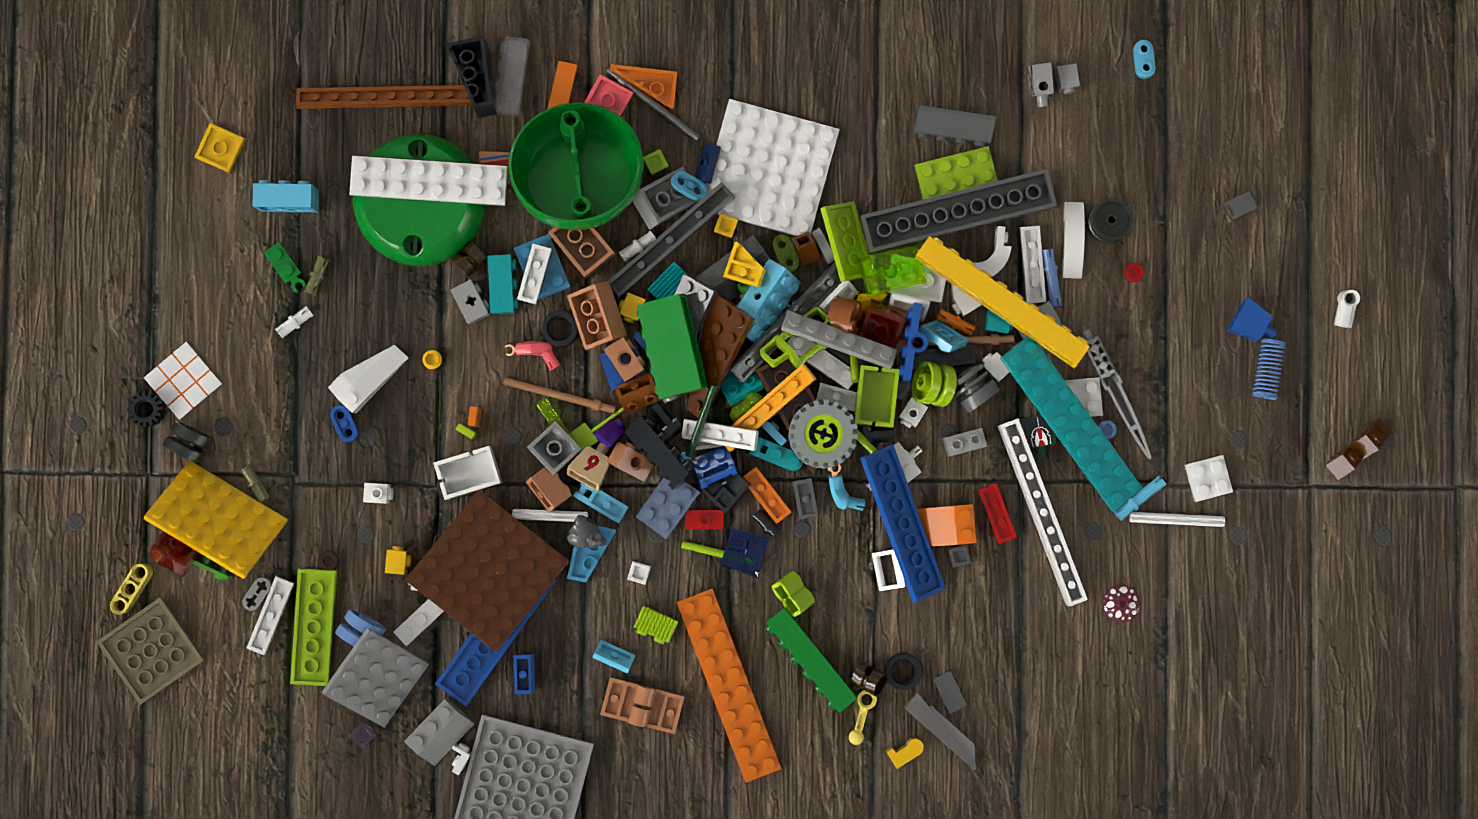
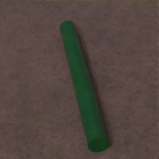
[685,384,718,458]

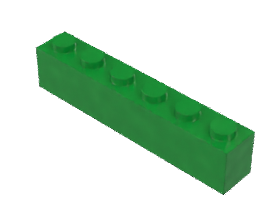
[765,607,857,713]

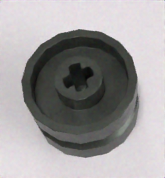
[1087,198,1134,244]
[162,421,214,464]

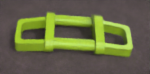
[760,307,830,368]

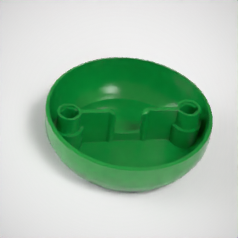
[509,102,644,230]
[353,134,486,267]

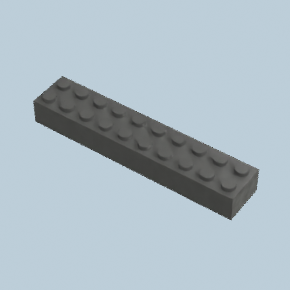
[860,168,1057,255]

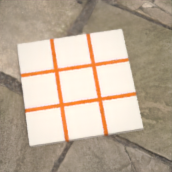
[144,342,222,420]

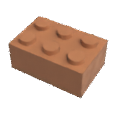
[548,227,615,279]
[567,281,627,350]

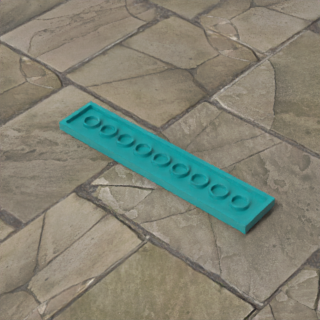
[1000,336,1143,512]

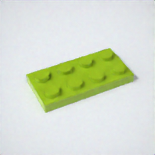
[914,146,998,200]
[820,201,875,282]

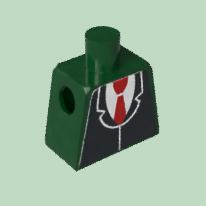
[1019,415,1056,459]

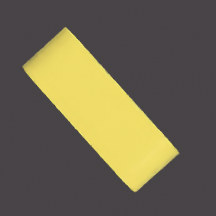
[110,563,153,614]

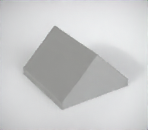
[527,421,581,475]

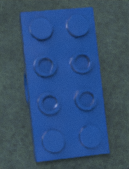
[899,303,928,384]

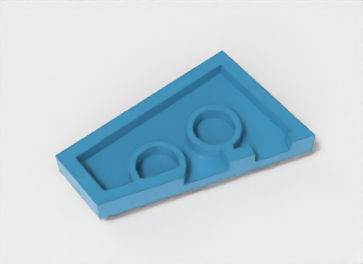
[567,526,616,583]

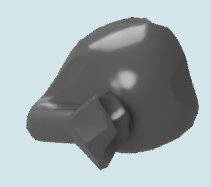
[567,515,607,548]

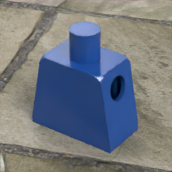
[1227,298,1277,341]

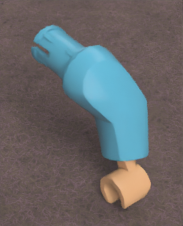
[827,464,865,511]

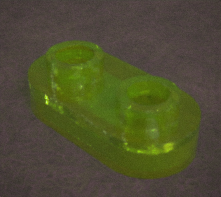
[772,235,799,272]
[729,392,763,423]

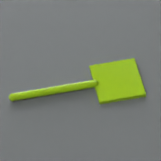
[568,407,624,454]

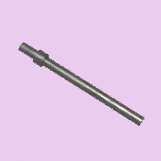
[606,67,700,142]

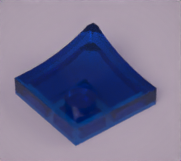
[720,529,769,579]

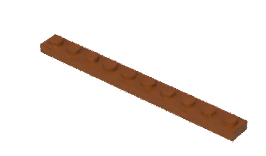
[296,85,472,109]

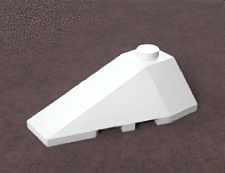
[328,345,408,414]

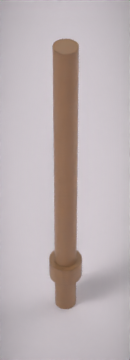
[899,334,1014,347]
[503,377,616,414]

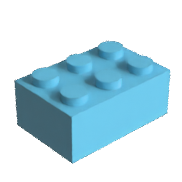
[253,180,319,213]

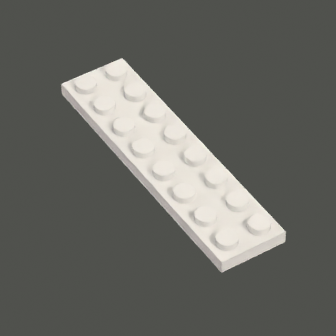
[349,156,508,206]

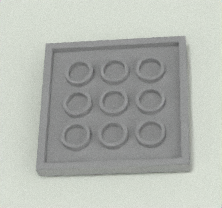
[322,628,429,728]

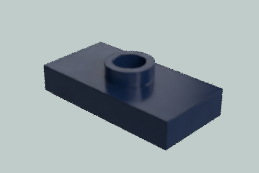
[695,144,721,184]

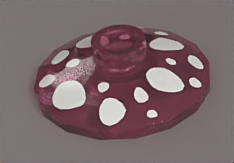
[1102,585,1141,623]

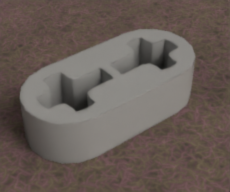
[811,228,835,264]
[242,577,272,611]

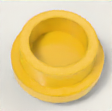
[422,350,442,369]

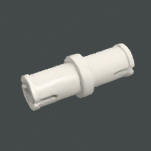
[619,231,656,262]
[275,306,314,339]

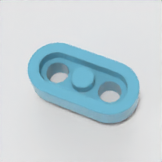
[1133,40,1156,79]
[671,171,708,201]

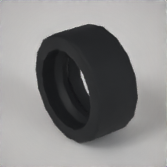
[542,310,579,347]
[885,653,922,690]

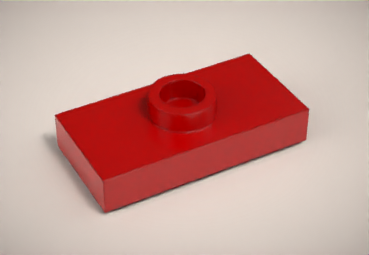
[685,510,724,530]

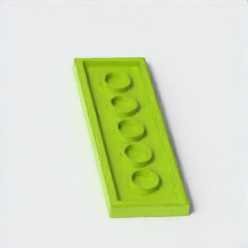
[290,568,337,686]

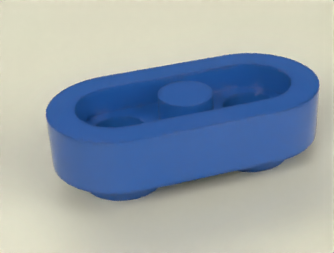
[330,405,359,442]

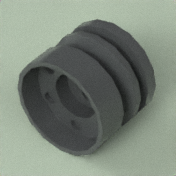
[954,363,1000,413]

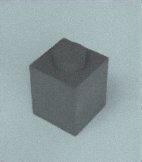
[1224,191,1257,220]

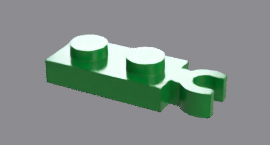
[264,242,307,293]

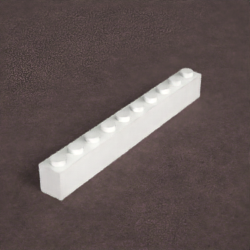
[998,419,1088,607]

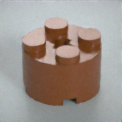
[827,296,865,335]

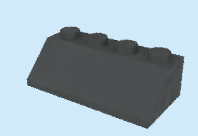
[913,105,996,148]
[696,235,770,302]

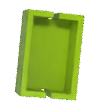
[854,365,900,428]

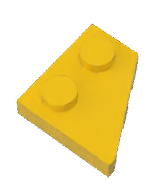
[723,242,766,288]

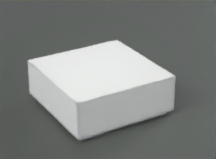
[627,561,651,585]

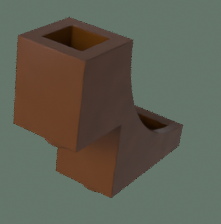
[1326,418,1391,480]

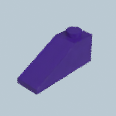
[594,419,626,449]

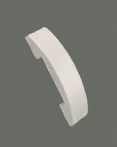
[1062,202,1085,279]

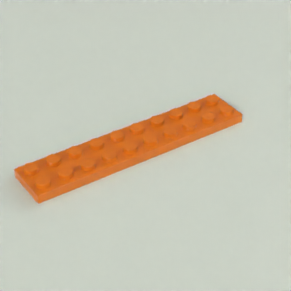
[677,588,781,783]

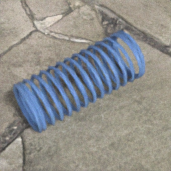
[1252,339,1286,400]

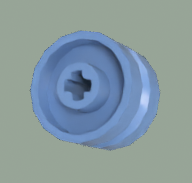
[335,608,386,646]

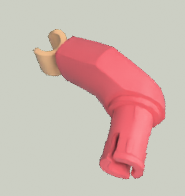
[505,341,561,371]

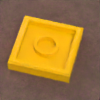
[195,123,246,174]

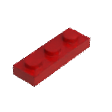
[978,483,1017,544]

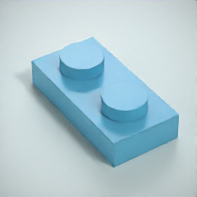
[592,640,636,674]

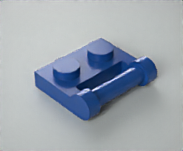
[692,446,738,489]

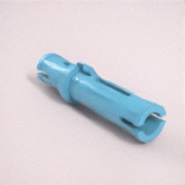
[1114,476,1166,521]

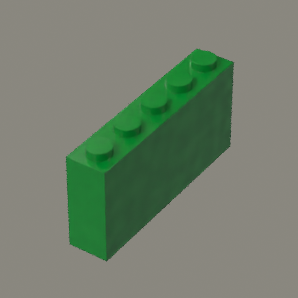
[637,293,708,399]

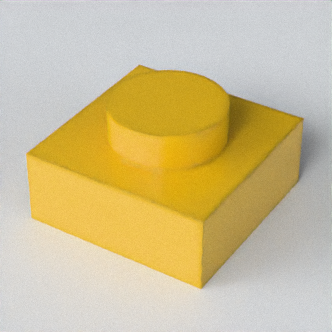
[714,213,738,238]

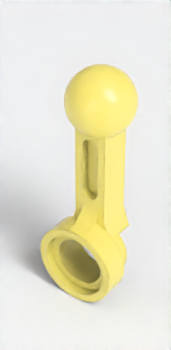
[849,690,877,745]

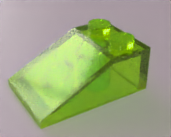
[858,245,927,297]

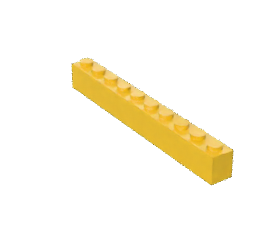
[915,236,1090,368]

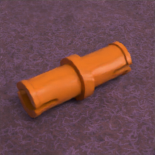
[936,309,976,336]

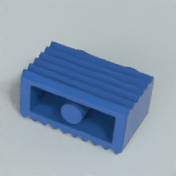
[513,653,535,694]

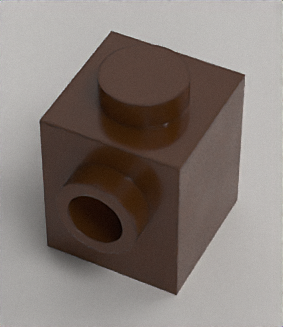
[792,231,821,266]

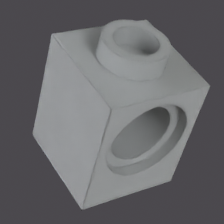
[1055,63,1080,94]

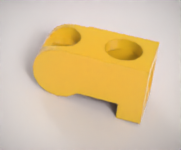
[885,737,924,769]

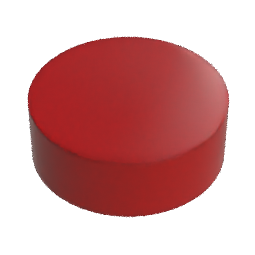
[1124,263,1144,283]

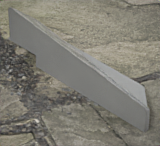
[904,693,976,770]

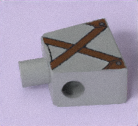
[1026,62,1054,107]

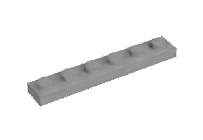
[781,310,897,369]

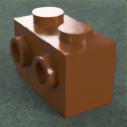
[615,372,662,415]

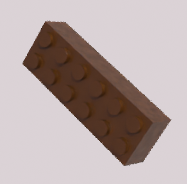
[755,358,837,472]

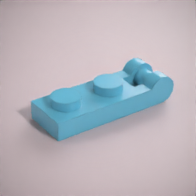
[573,483,629,524]

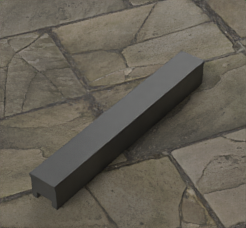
[609,183,735,298]

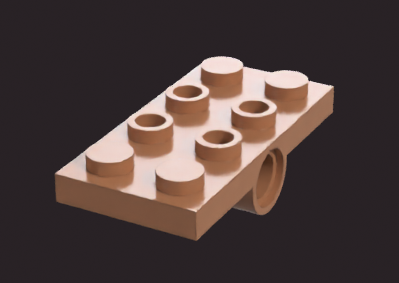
[600,677,685,734]

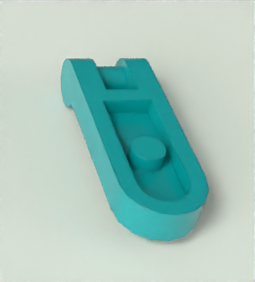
[749,437,803,471]

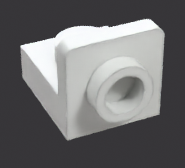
[452,743,472,775]

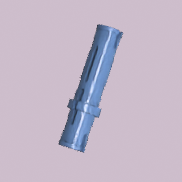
[1042,249,1062,307]

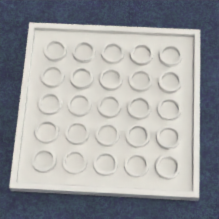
[706,99,839,236]

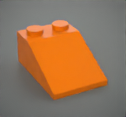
[917,504,977,546]

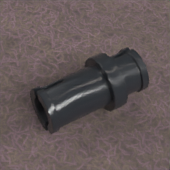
[752,509,781,538]

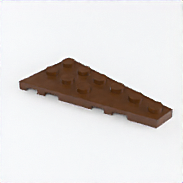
[687,292,755,418]

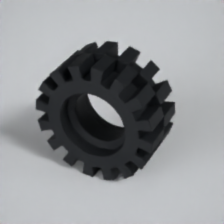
[127,392,165,427]

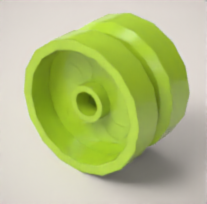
[911,361,957,407]

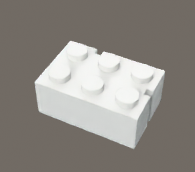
[433,446,503,500]

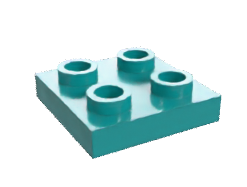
[720,369,764,407]

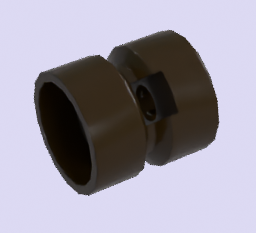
[452,241,488,276]
[851,662,888,697]

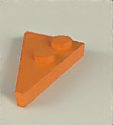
[610,64,677,109]

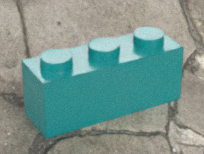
[488,254,519,315]

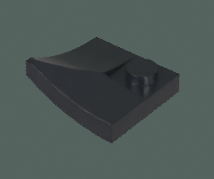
[698,466,752,514]

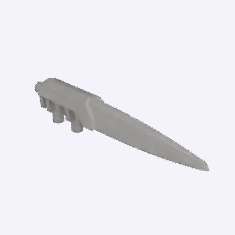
[1083,329,1151,460]

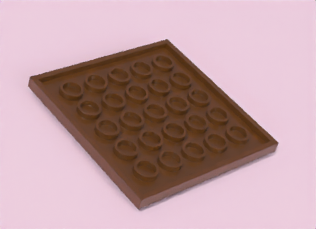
[405,490,569,653]

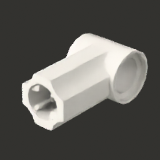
[1334,290,1360,328]

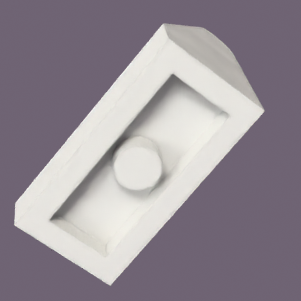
[886,292,930,322]
[872,549,907,591]

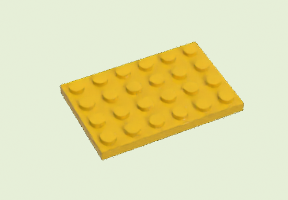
[144,460,288,579]

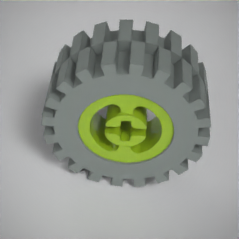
[789,400,858,468]

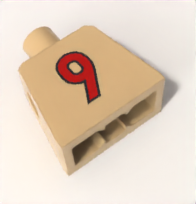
[567,443,610,492]

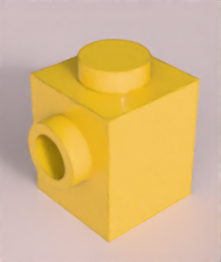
[618,293,646,324]
[385,546,412,575]

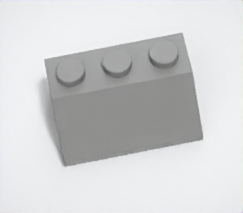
[404,697,475,766]

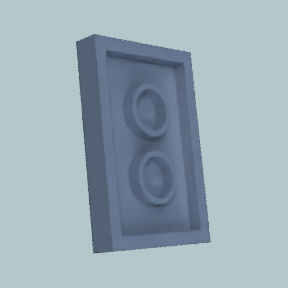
[636,478,701,539]

